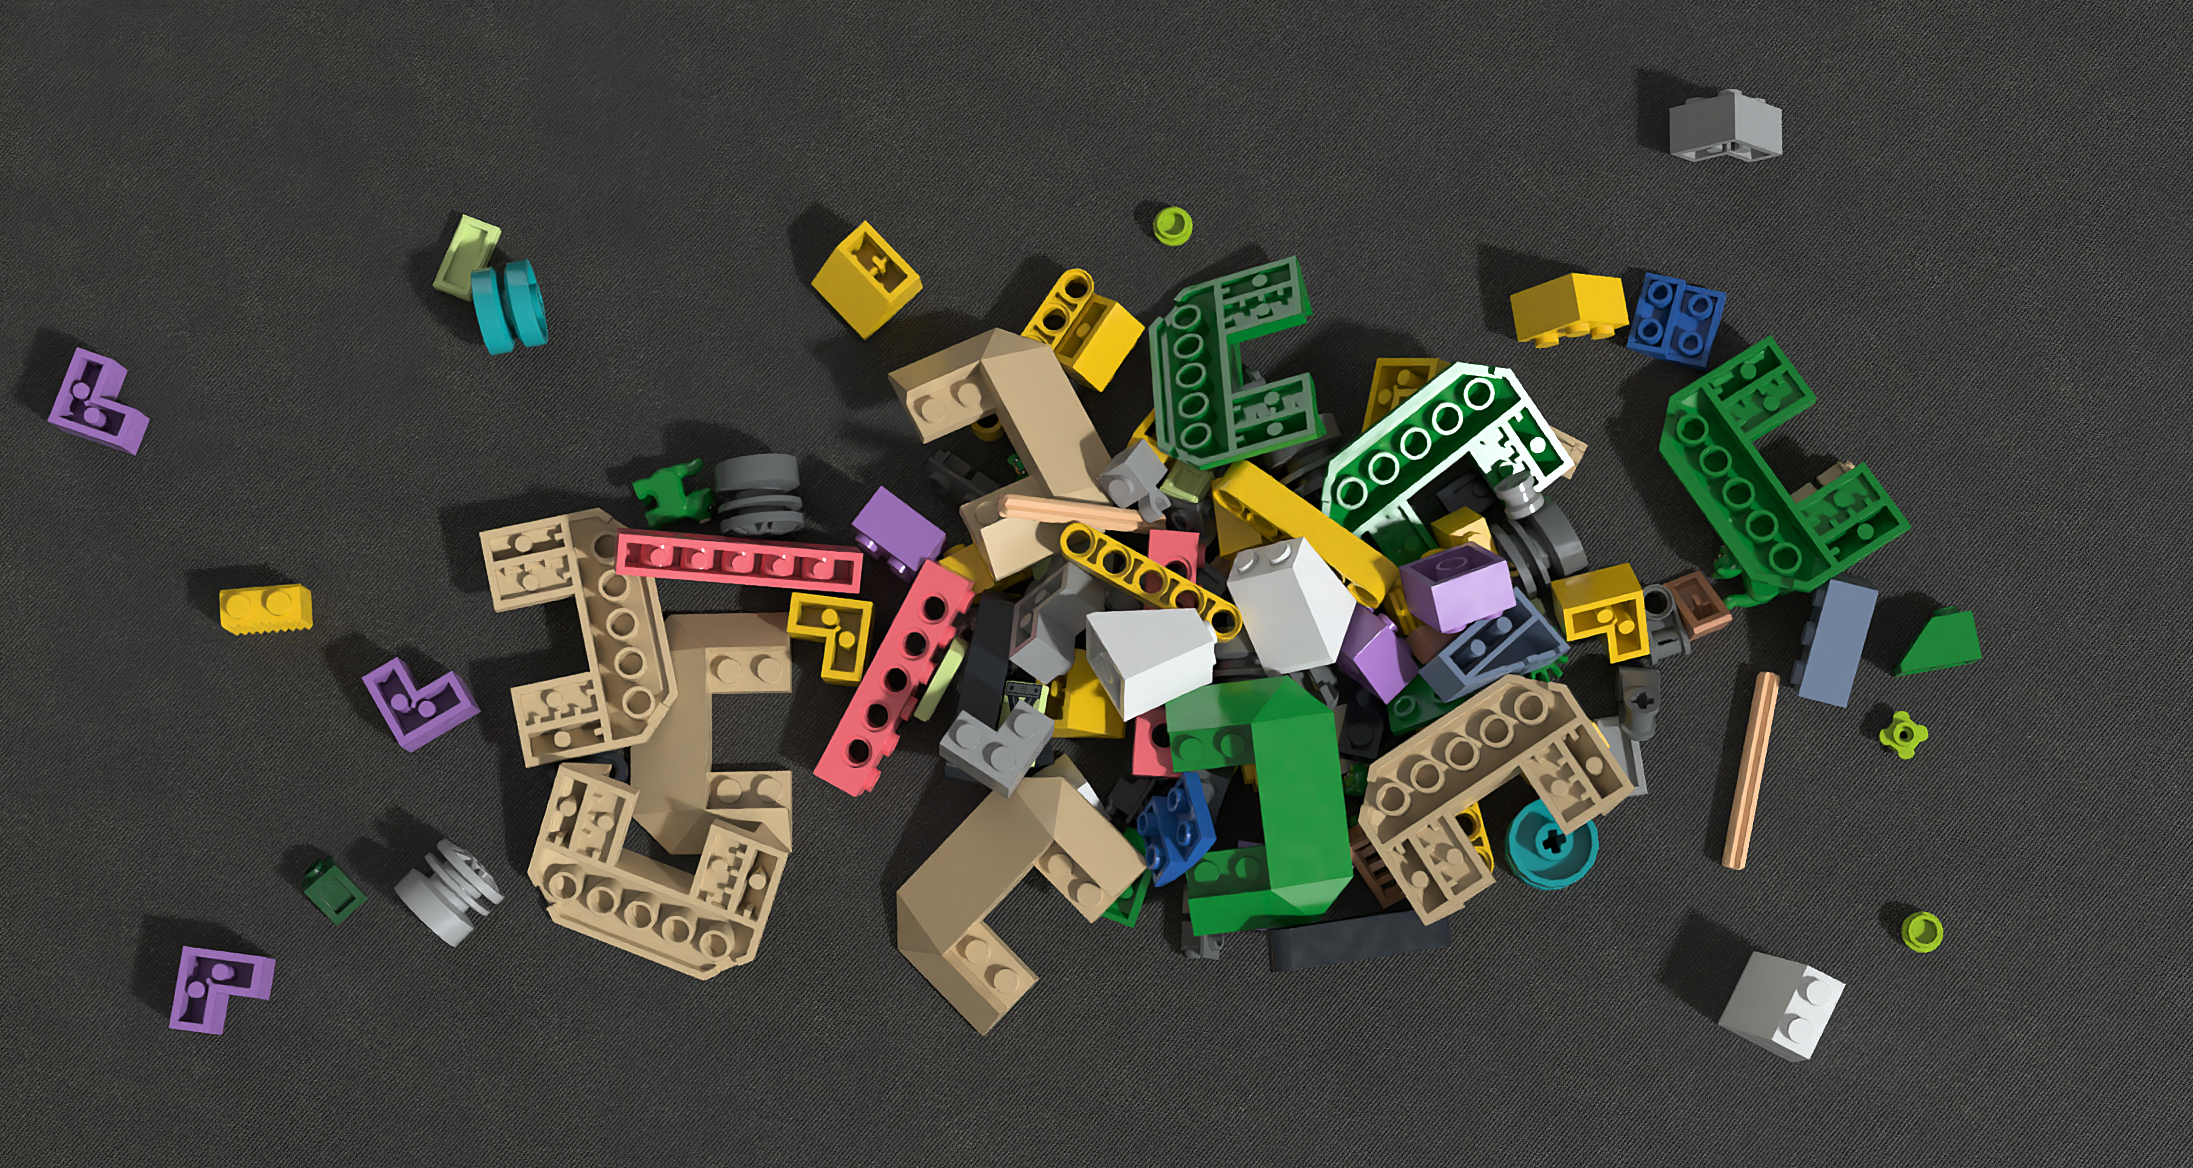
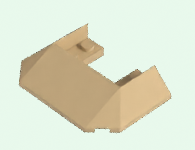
[888,328,1115,582]
[479,508,679,768]
[630,612,792,855]
[1358,674,1635,926]
[527,763,790,981]
[897,776,1147,1036]

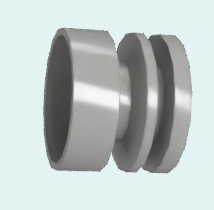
[394,838,505,947]

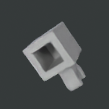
[1096,439,1171,523]

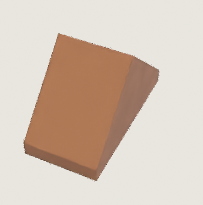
[1663,570,1732,641]

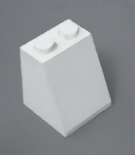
[1227,537,1357,677]
[1086,608,1217,722]
[1718,951,1846,1062]

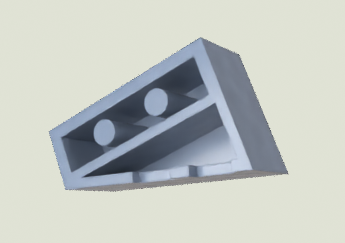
[1790,572,1879,708]
[1418,586,1570,703]

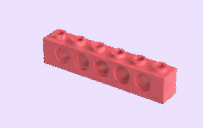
[613,527,863,593]
[1131,529,1206,780]
[813,559,976,797]

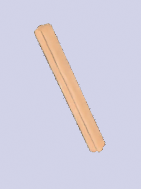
[997,494,1167,534]
[1722,672,1780,870]

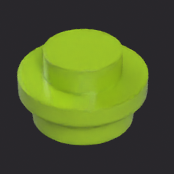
[1153,207,1193,247]
[1901,912,1943,953]

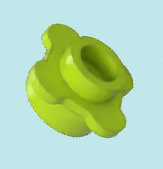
[1879,711,1928,760]

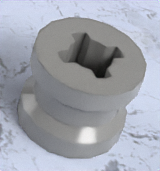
[1494,471,1544,520]

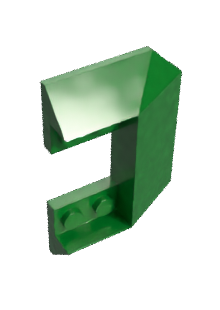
[1149,255,1327,471]
[1658,335,1912,593]
[1319,361,1575,612]
[1165,676,1353,936]

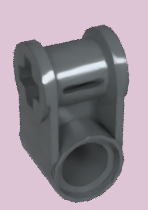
[1642,584,1691,666]
[1615,665,1661,741]

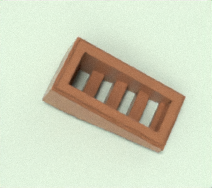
[1404,622,1472,664]
[1348,824,1406,909]

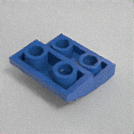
[1626,272,1727,372]
[1137,772,1216,887]

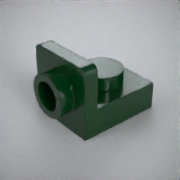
[301,856,368,926]

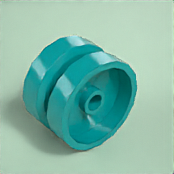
[471,258,548,356]
[1503,798,1599,891]

